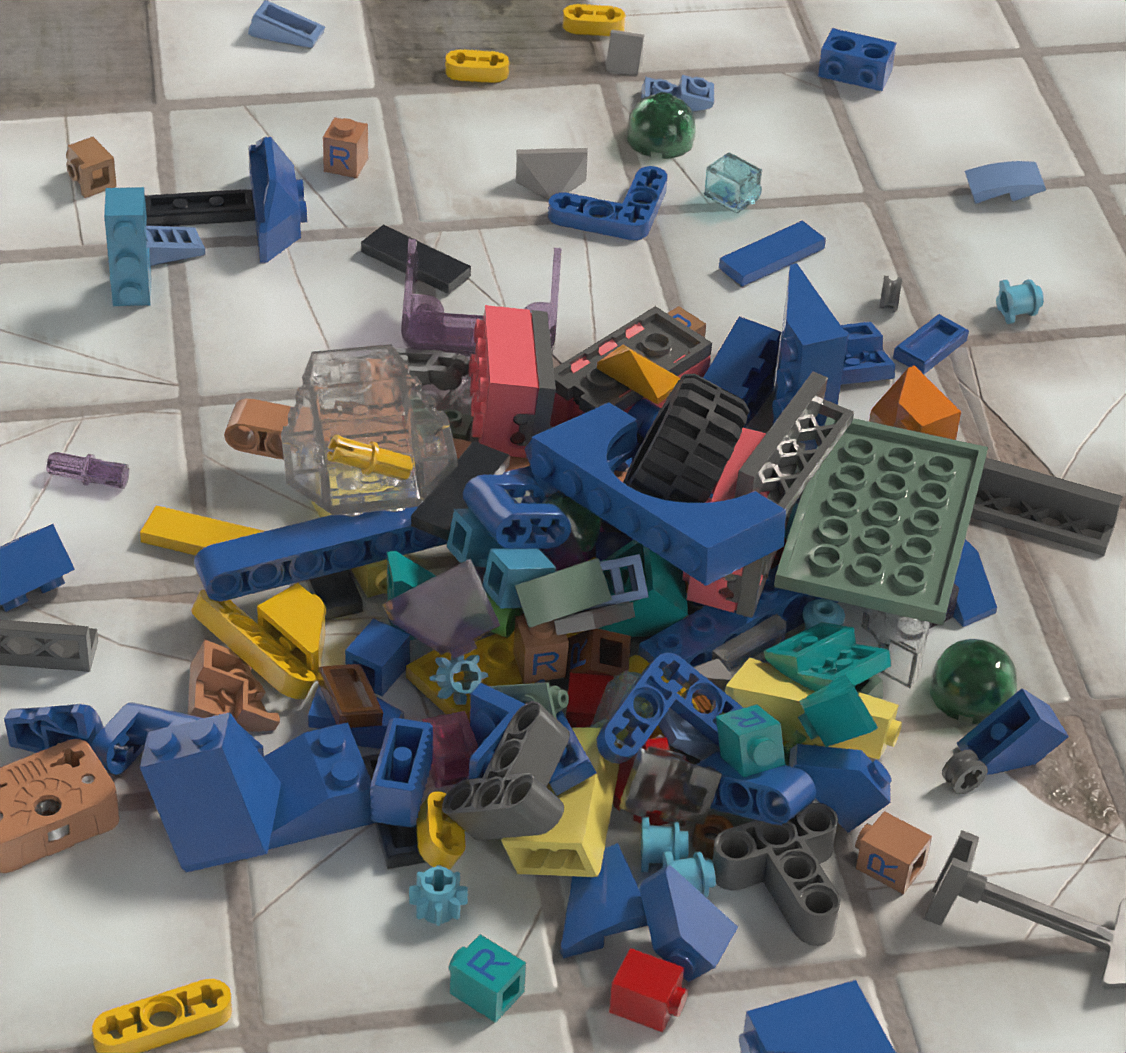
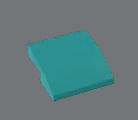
[764,622,892,691]

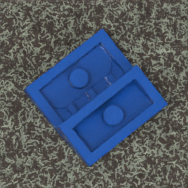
[841,322,895,385]

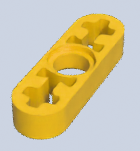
[92,979,232,1053]

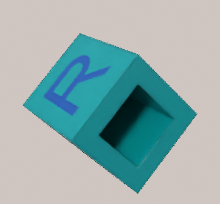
[716,704,785,777]
[448,934,526,1023]

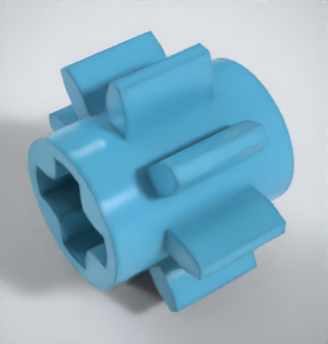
[429,649,488,705]
[409,865,468,926]

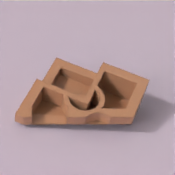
[188,640,280,732]

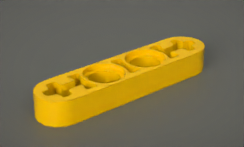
[191,589,316,700]

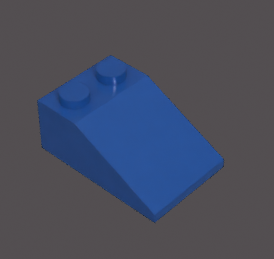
[263,722,375,850]

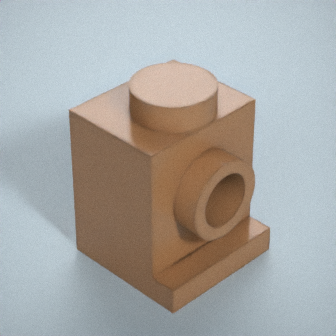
[66,136,117,198]

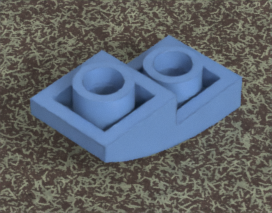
[641,75,714,112]
[965,161,1046,204]

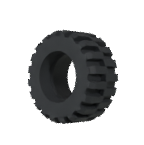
[623,374,749,503]

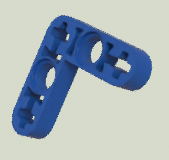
[548,166,668,240]
[597,653,743,764]

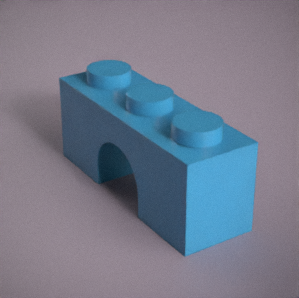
[104,187,152,306]
[447,509,556,608]

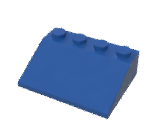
[772,263,848,450]

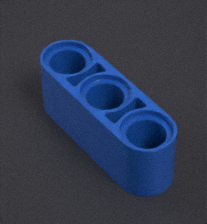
[682,751,817,825]

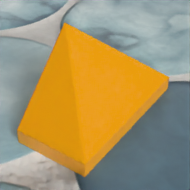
[597,344,680,405]

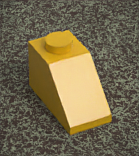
[257,582,326,682]

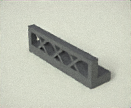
[734,372,854,514]
[971,457,1123,556]
[0,620,99,672]

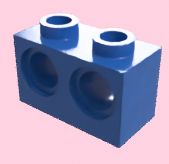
[818,28,897,91]

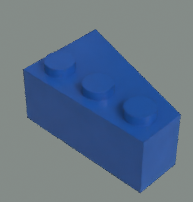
[703,316,781,428]

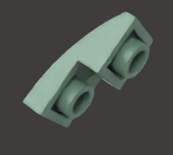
[515,558,612,628]

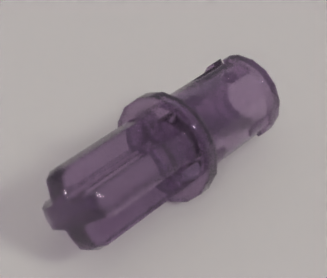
[46,452,130,489]

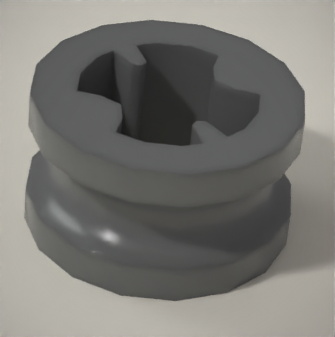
[879,275,902,311]
[942,750,988,794]

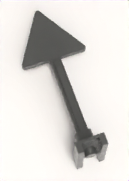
[924,830,1126,989]

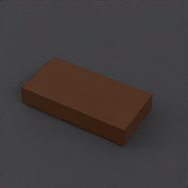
[317,664,383,728]

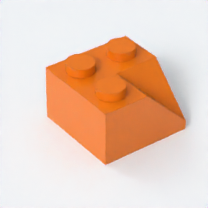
[869,365,961,440]

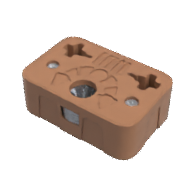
[0,739,120,873]

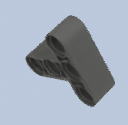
[442,701,570,840]
[712,803,841,946]

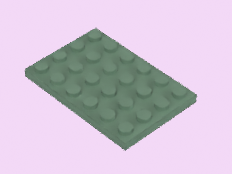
[774,417,988,625]

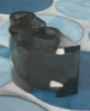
[620,746,722,826]

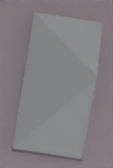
[515,148,588,200]

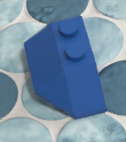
[248,137,307,263]

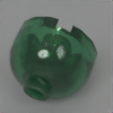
[627,93,696,159]
[930,638,1017,724]

